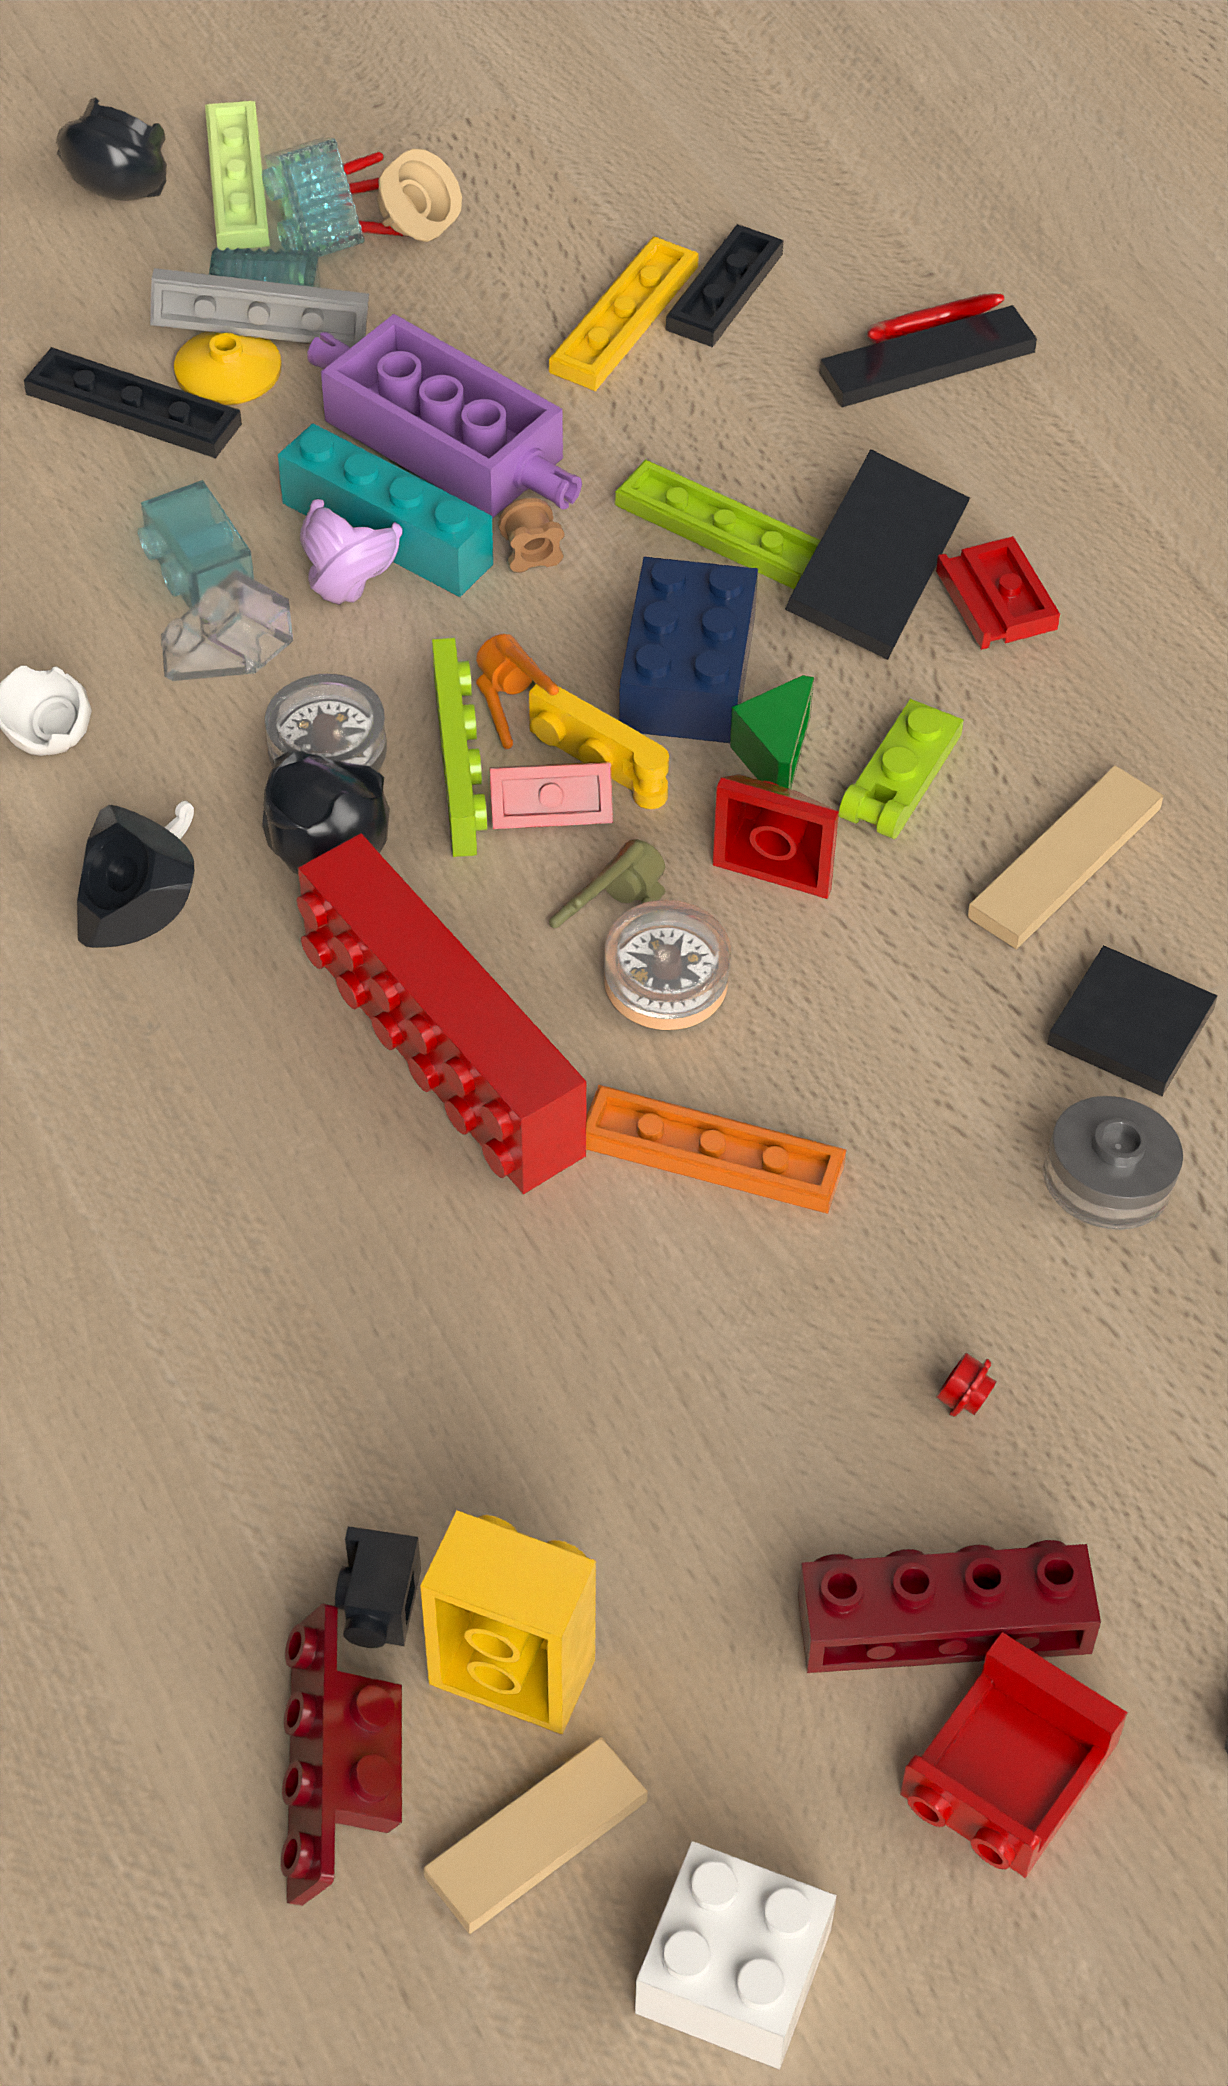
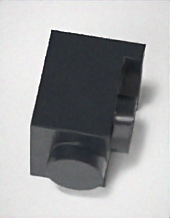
[335,1526,421,1648]

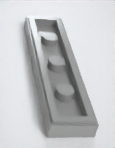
[150,268,369,347]

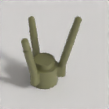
[549,839,665,936]

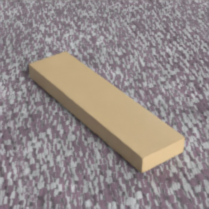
[967,765,1164,950]

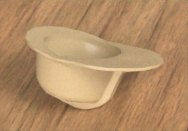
[377,149,462,242]

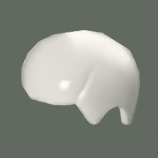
[0,666,92,756]

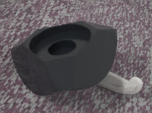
[77,801,195,948]

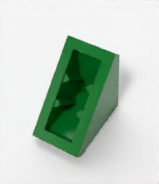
[730,675,814,789]

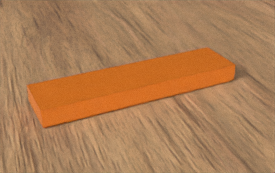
[586,1085,847,1214]

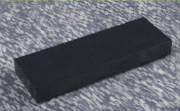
[666,224,784,347]

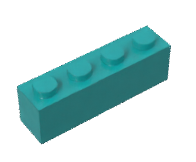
[278,423,494,597]

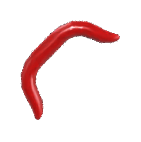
[866,293,1005,343]

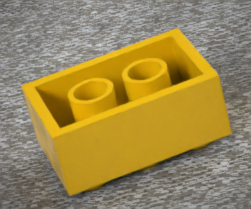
[420,1510,596,1735]

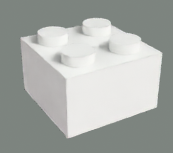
[635,1841,837,2070]

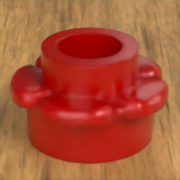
[936,1352,997,1417]

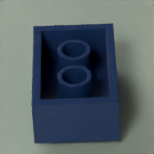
[619,556,758,743]

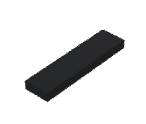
[819,305,1037,407]
[24,347,242,459]

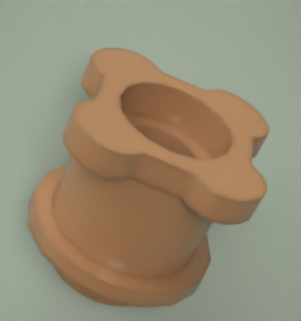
[498,498,565,573]

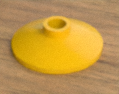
[174,331,282,405]

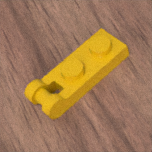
[529,684,669,809]

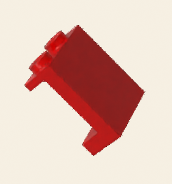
[900,1632,1128,1878]

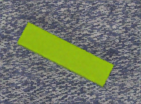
[615,459,821,589]

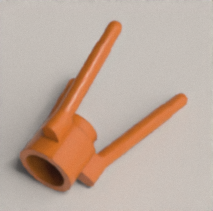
[476,634,559,749]

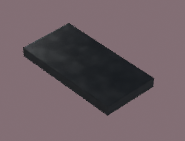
[785,449,970,660]

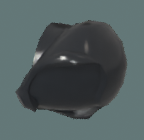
[56,97,167,200]
[262,750,390,875]

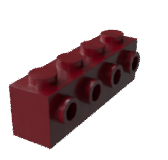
[798,1540,1101,1673]

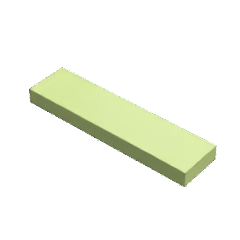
[205,101,270,250]

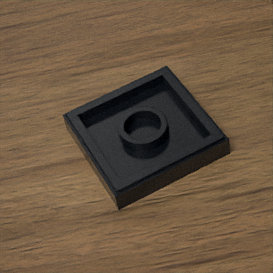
[1047,945,1218,1096]

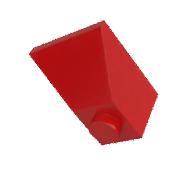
[713,774,839,899]

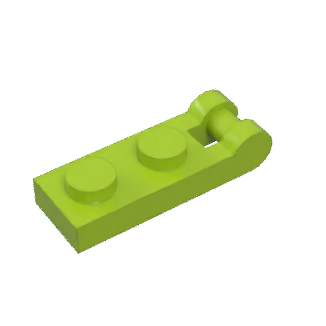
[839,699,964,839]

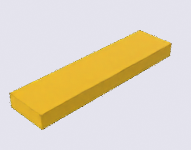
[549,236,699,391]

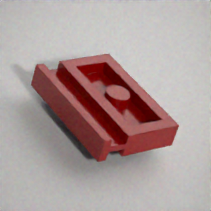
[936,536,1060,650]

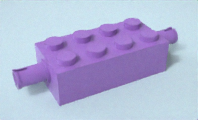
[307,314,582,519]

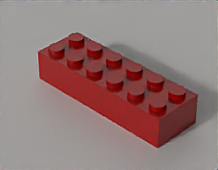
[297,833,586,1195]

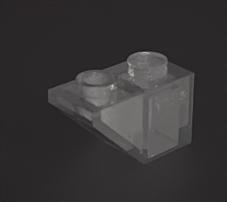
[161,569,293,681]

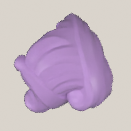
[300,499,403,604]

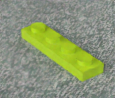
[432,638,487,857]

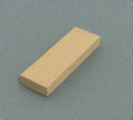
[424,1737,648,1935]

